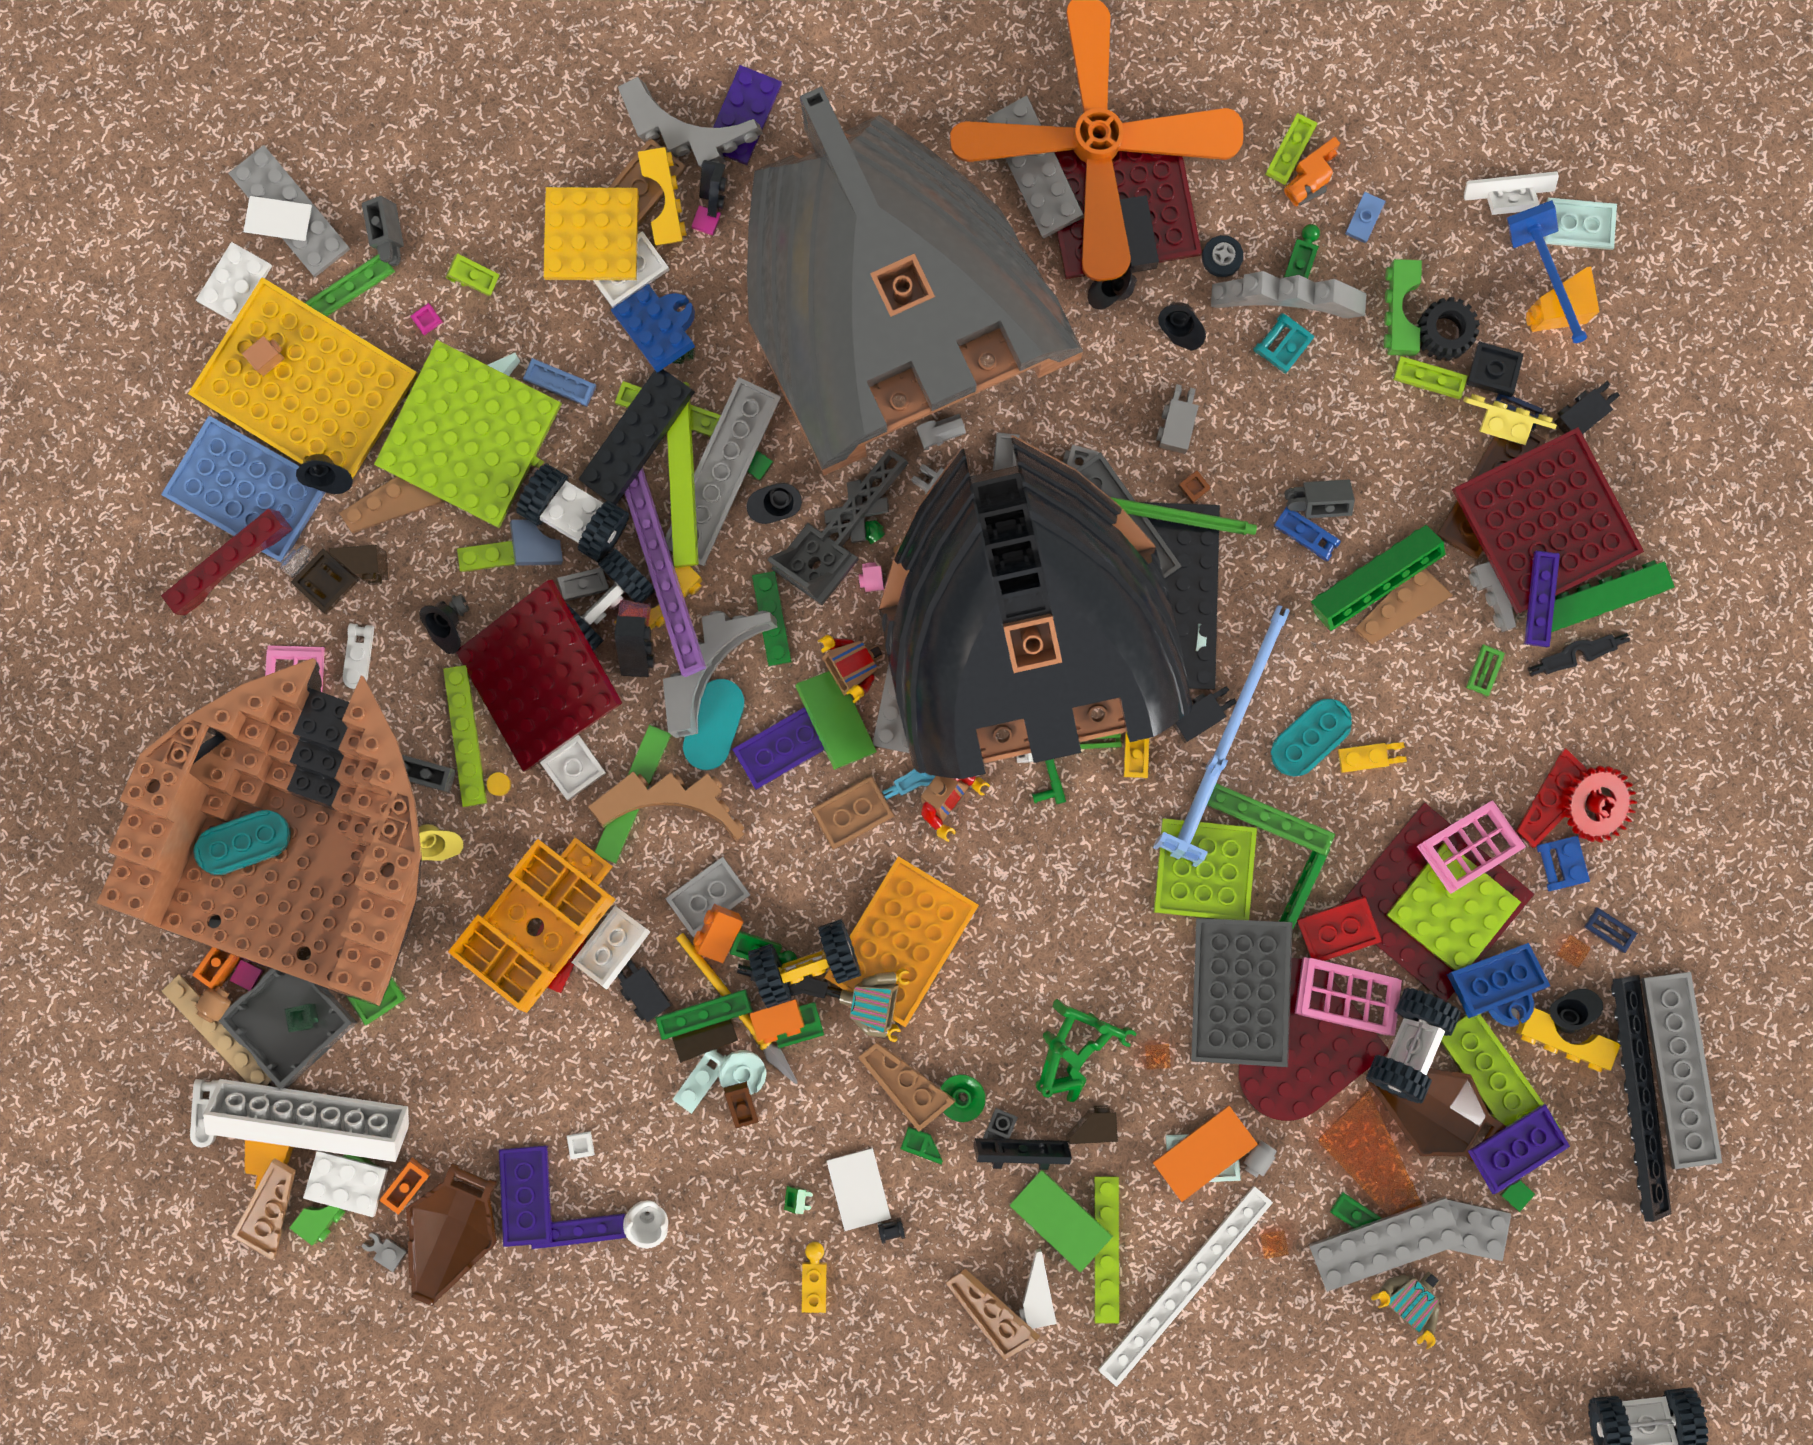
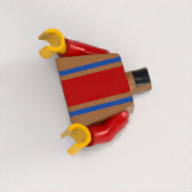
[817,635,882,703]
[921,776,990,842]

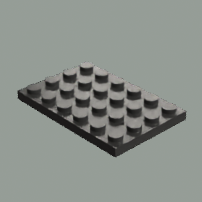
[1191,918,1293,1067]

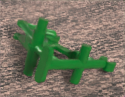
[1035,999,1137,1102]

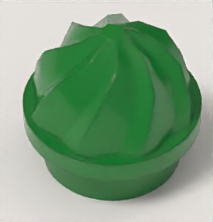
[865,520,885,545]

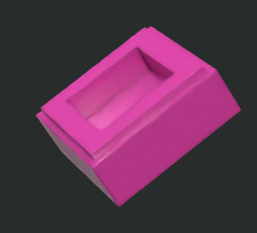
[691,205,721,236]
[410,303,443,336]
[230,959,263,991]

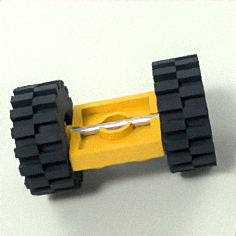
[748,919,861,1008]

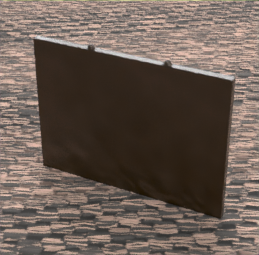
[672,1019,738,1063]

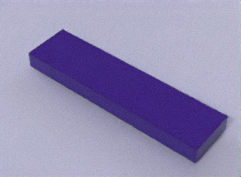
[1524,550,1560,648]
[531,1213,626,1249]

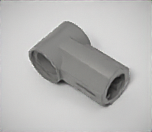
[916,414,966,450]

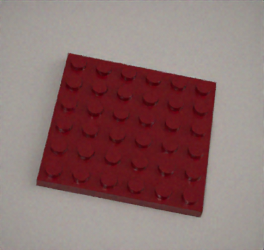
[1054,135,1202,279]
[1452,427,1644,614]
[456,580,622,772]
[1340,803,1535,1002]

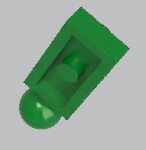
[1283,224,1320,279]
[729,930,797,964]

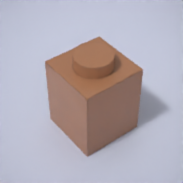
[242,336,285,376]

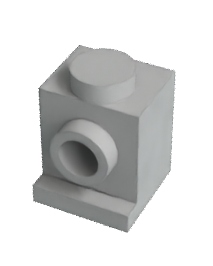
[1062,444,1099,469]

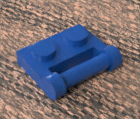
[1536,836,1590,891]

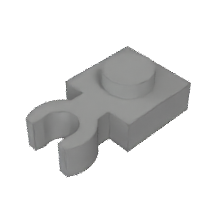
[362,1232,407,1272]

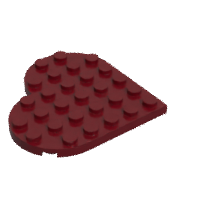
[1238,958,1390,1121]

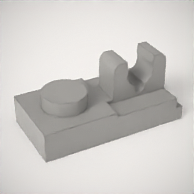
[557,567,609,601]

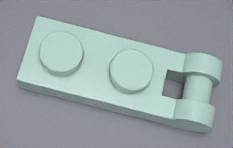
[672,1049,727,1114]

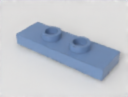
[523,358,596,407]

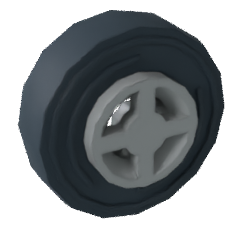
[1202,235,1244,277]

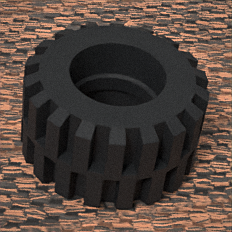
[1417,297,1480,361]

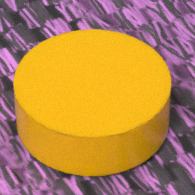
[486,772,511,796]

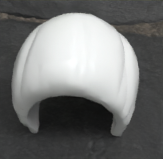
[623,1200,668,1249]

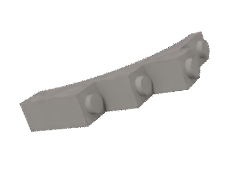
[618,77,763,168]
[1211,271,1367,319]
[1469,562,1516,632]
[663,611,778,738]

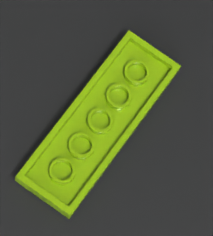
[1441,1014,1561,1128]

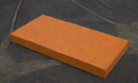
[1152,1105,1258,1202]

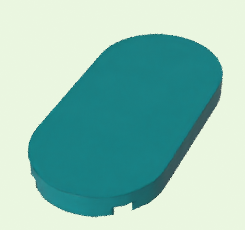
[683,679,745,770]
[1271,699,1352,777]
[194,810,291,875]

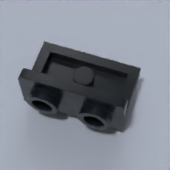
[699,160,727,218]

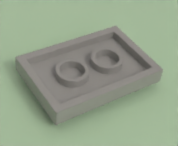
[665,857,751,937]
[1447,1199,1511,1261]

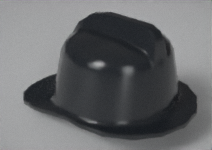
[1087,266,1137,310]
[1158,301,1206,351]
[296,454,353,494]
[746,483,802,524]
[419,601,461,654]
[1549,989,1603,1034]

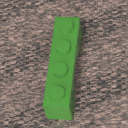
[1384,259,1422,356]
[289,1154,375,1245]

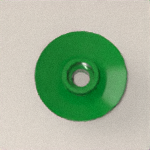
[940,1074,986,1122]

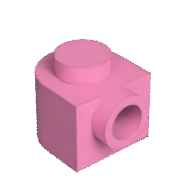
[859,562,884,592]

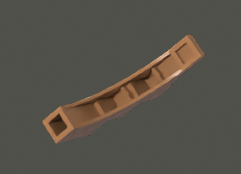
[588,772,745,842]

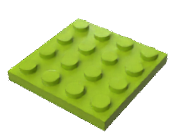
[1154,818,1257,920]
[1386,843,1521,971]

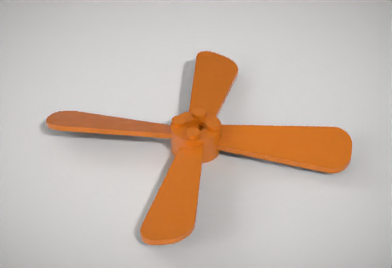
[950,0,1243,281]

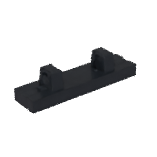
[973,1138,1072,1170]

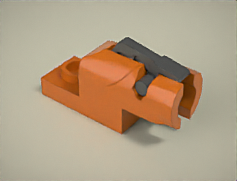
[1284,137,1341,206]

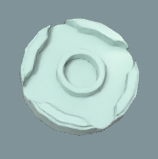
[718,1050,766,1095]

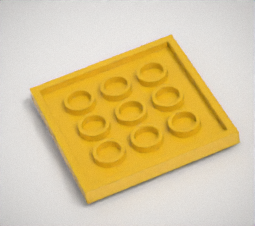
[544,187,639,280]

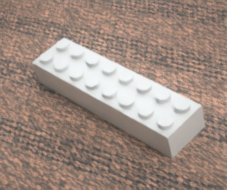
[203,1079,409,1162]

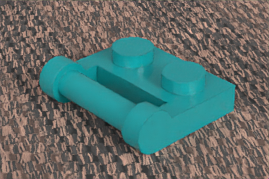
[1253,313,1315,374]

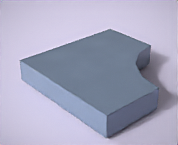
[510,520,563,566]

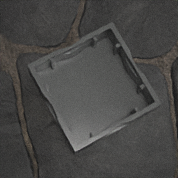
[219,969,358,1089]

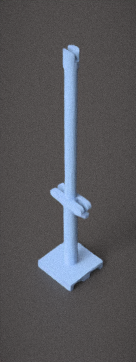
[1153,605,1290,867]

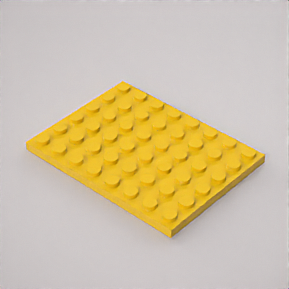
[188,277,419,479]

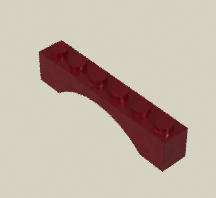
[161,508,293,616]

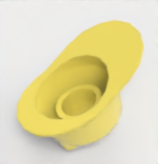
[418,824,463,861]

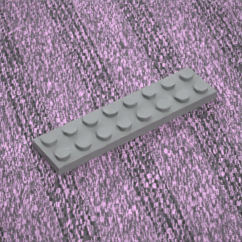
[665,377,781,566]
[1641,972,1722,1169]

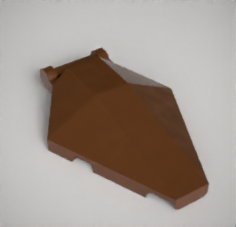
[1366,1068,1506,1163]
[406,1163,497,1305]

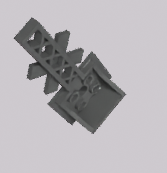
[768,449,908,605]

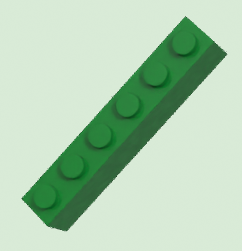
[1311,525,1446,632]
[1551,560,1675,633]

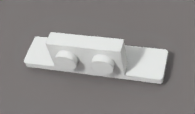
[1464,172,1559,215]

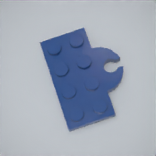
[611,284,695,372]
[1447,943,1550,1027]

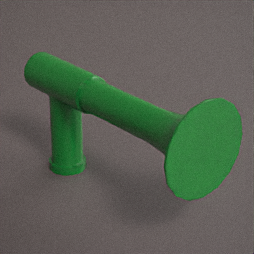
[1032,759,1066,804]

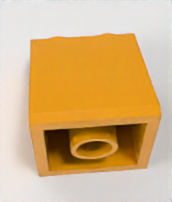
[1526,267,1600,332]

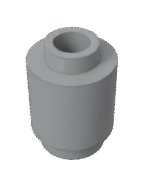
[1243,1140,1277,1178]

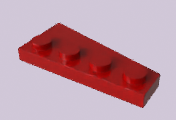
[1515,748,1588,848]

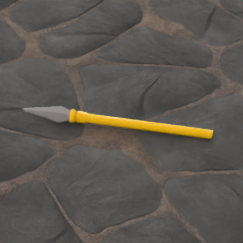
[676,933,798,1084]

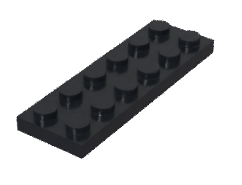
[578,369,695,505]

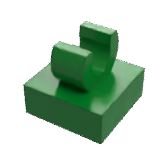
[784,1186,813,1214]

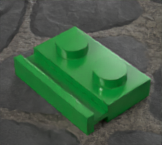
[776,1002,824,1048]

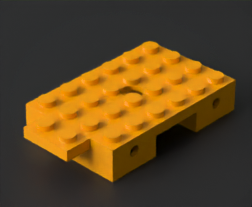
[448,837,616,1013]

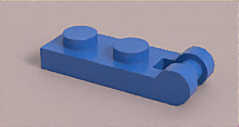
[1273,506,1341,562]

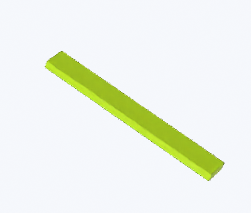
[667,382,699,568]

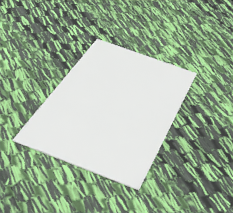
[243,196,312,241]

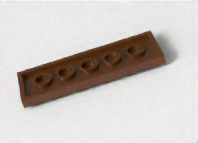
[1437,431,1547,560]

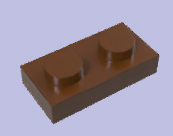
[724,1081,759,1128]

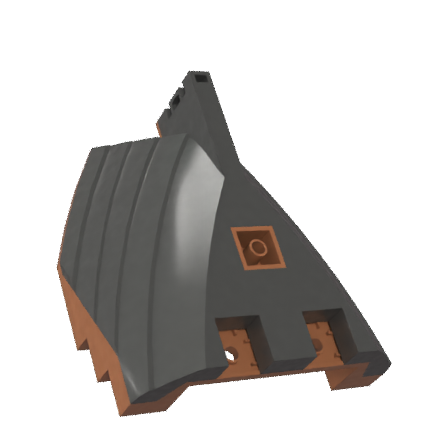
[747,86,1083,476]

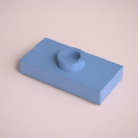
[1345,192,1385,243]

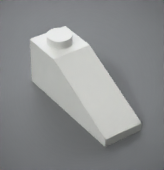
[1019,1249,1056,1329]

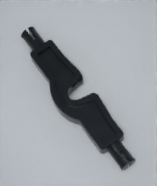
[1527,633,1630,677]
[737,964,842,999]

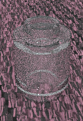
[279,544,314,579]

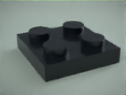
[1467,341,1524,397]

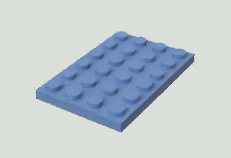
[161,416,325,564]

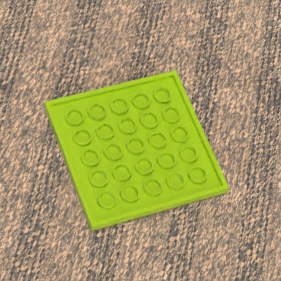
[374,340,562,528]

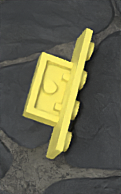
[1463,394,1557,445]

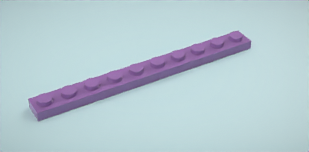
[625,467,706,677]

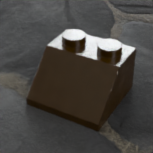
[329,545,389,585]
[1066,1105,1118,1144]

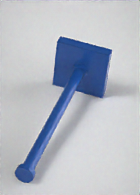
[1507,200,1587,343]

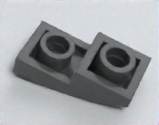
[983,1108,1018,1152]

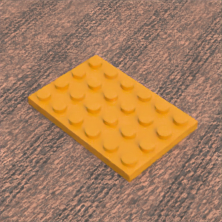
[824,856,979,1027]

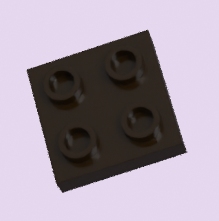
[291,549,358,615]

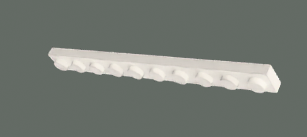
[1098,1186,1273,1387]

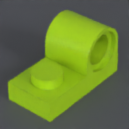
[446,254,500,296]

